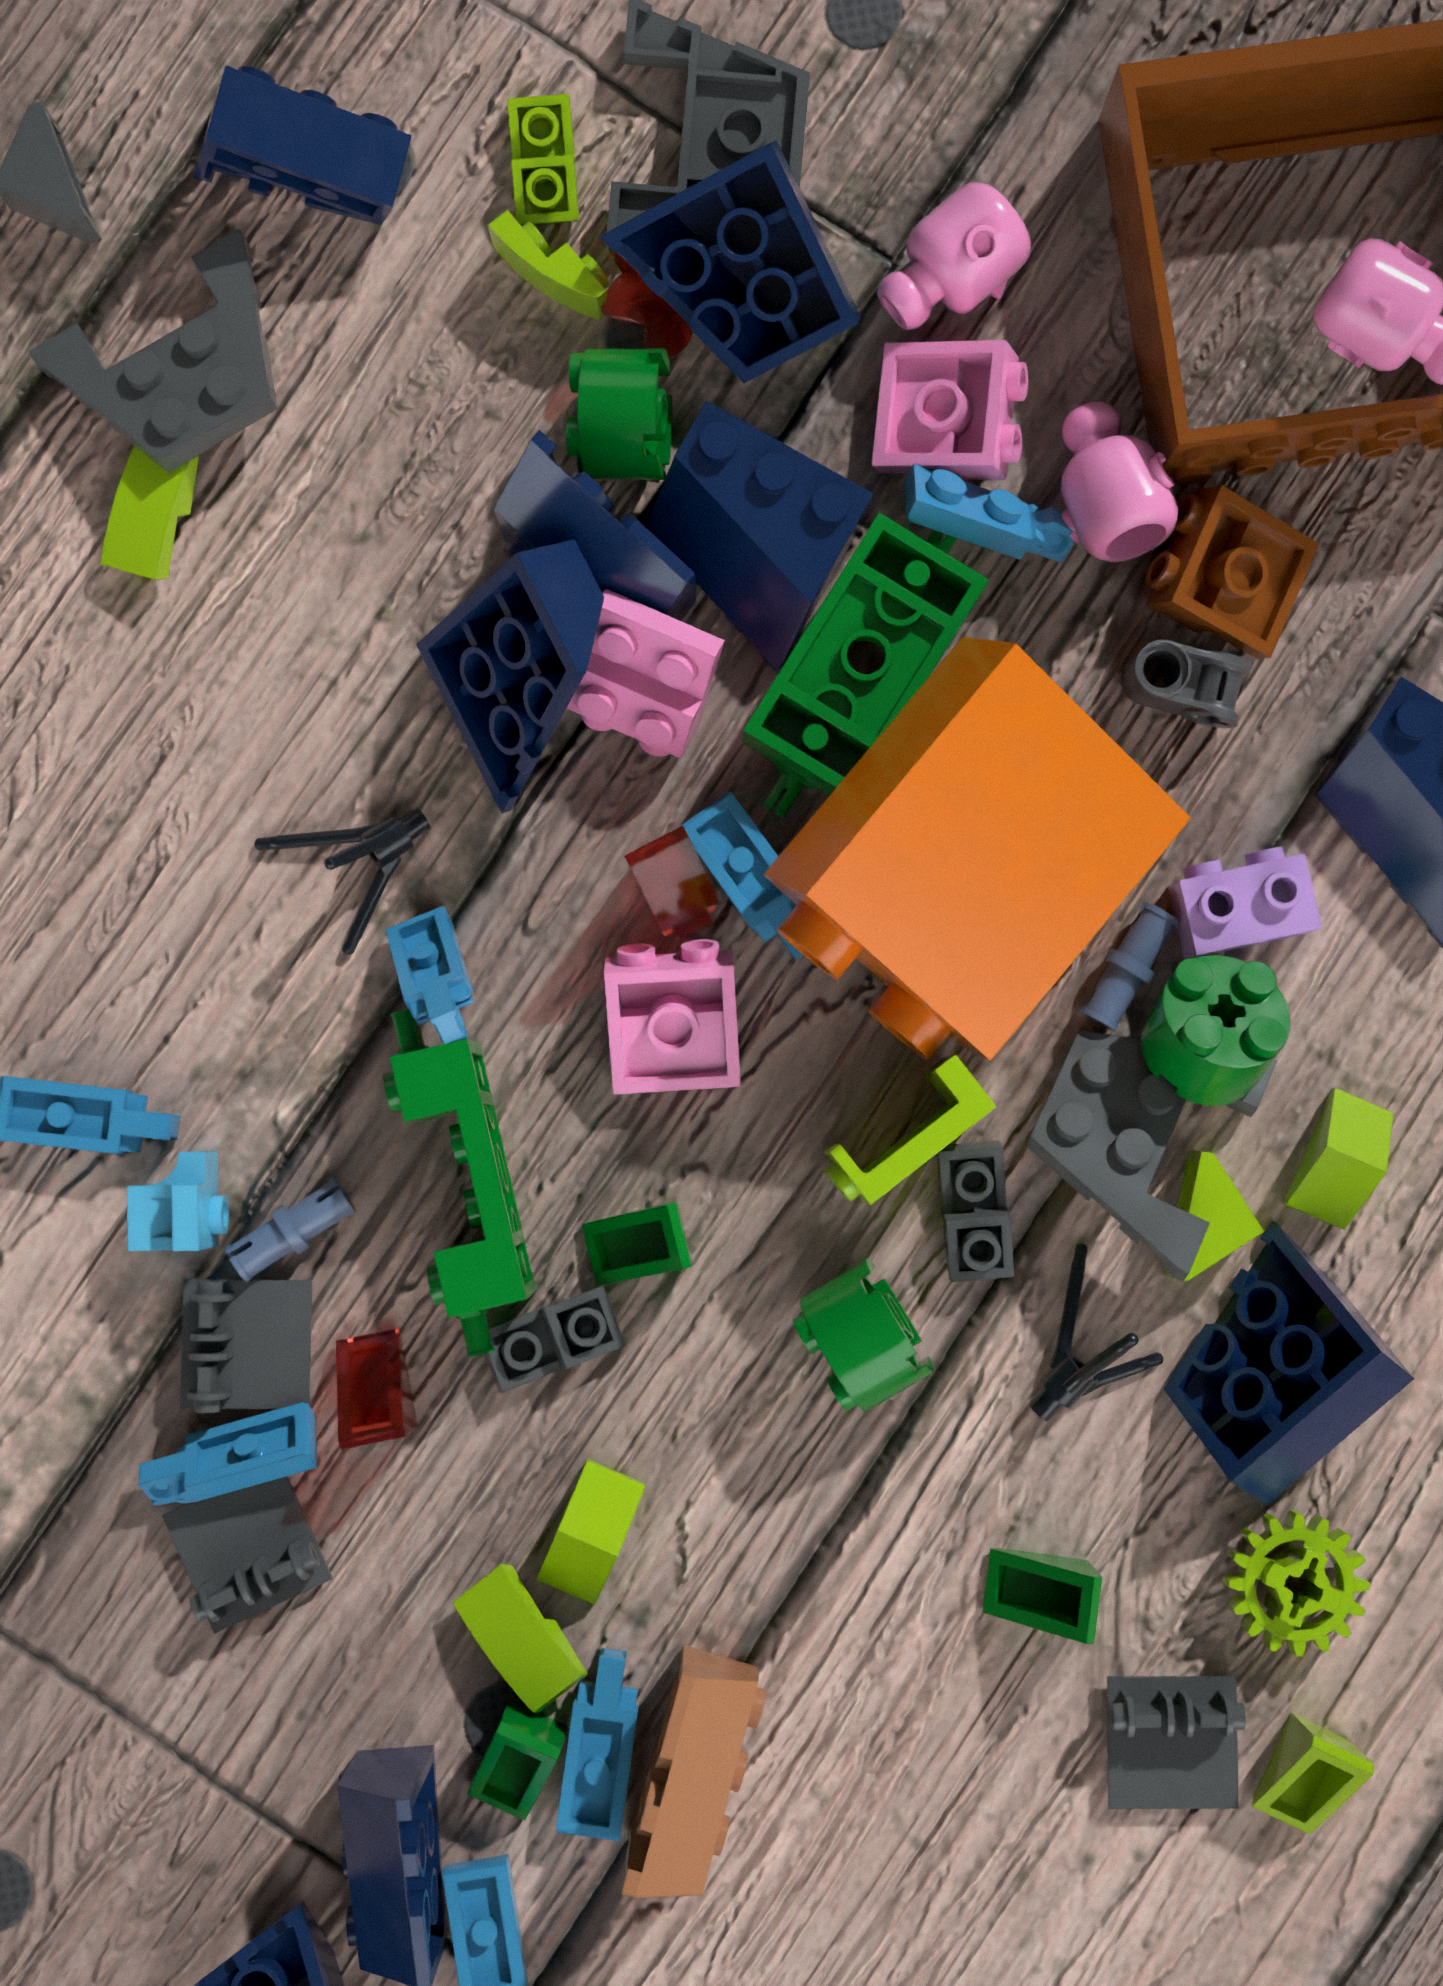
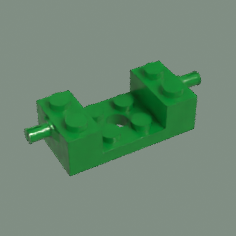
[742,513,989,818]
[383,1009,536,1357]

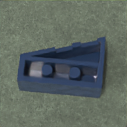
[193,65,412,225]

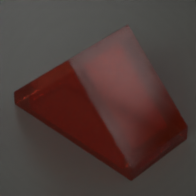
[336,1328,418,1450]

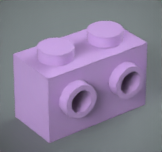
[1167,847,1322,960]

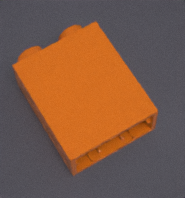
[764,637,1192,1061]

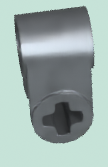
[1121,640,1252,728]

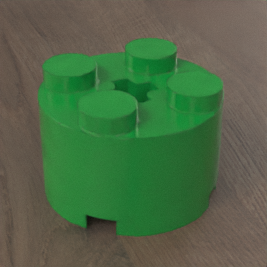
[566,349,673,480]
[1141,955,1291,1106]
[793,1259,934,1412]

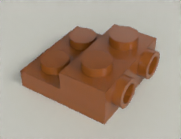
[1145,485,1319,659]

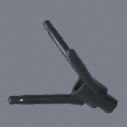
[254,808,431,955]
[1029,1243,1163,1422]

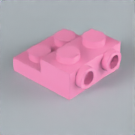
[872,340,1028,480]
[566,589,725,759]
[604,939,741,1095]

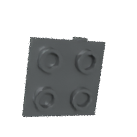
[180,1279,312,1413]
[162,1476,333,1634]
[1107,1676,1246,1809]

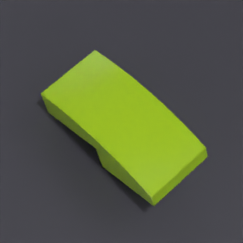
[507,94,579,226]
[488,209,610,320]
[100,446,199,580]
[452,1564,588,1713]

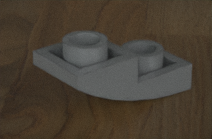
[937,1140,1014,1282]
[485,1285,626,1393]

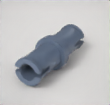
[1080,902,1180,1031]
[224,1177,356,1282]

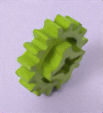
[1223,1509,1370,1657]

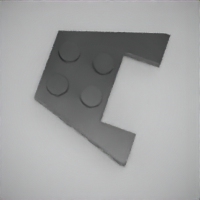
[607,0,810,246]
[28,229,278,473]
[1026,1030,1277,1281]

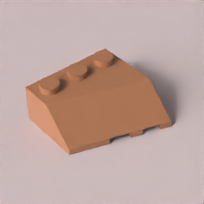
[621,1645,767,1898]

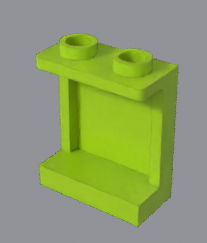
[823,1054,997,1205]

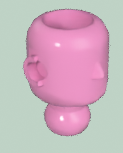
[877,182,1031,330]
[1312,238,1443,385]
[1061,401,1178,562]

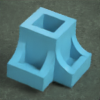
[127,1151,229,1251]

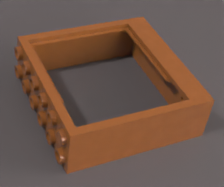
[1098,20,1443,485]

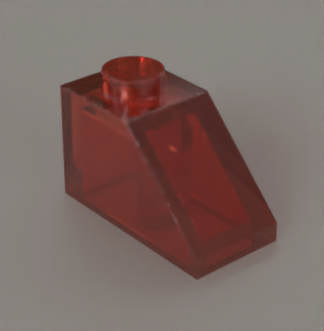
[624,826,720,940]

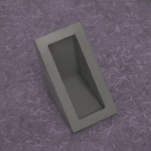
[0,100,102,244]

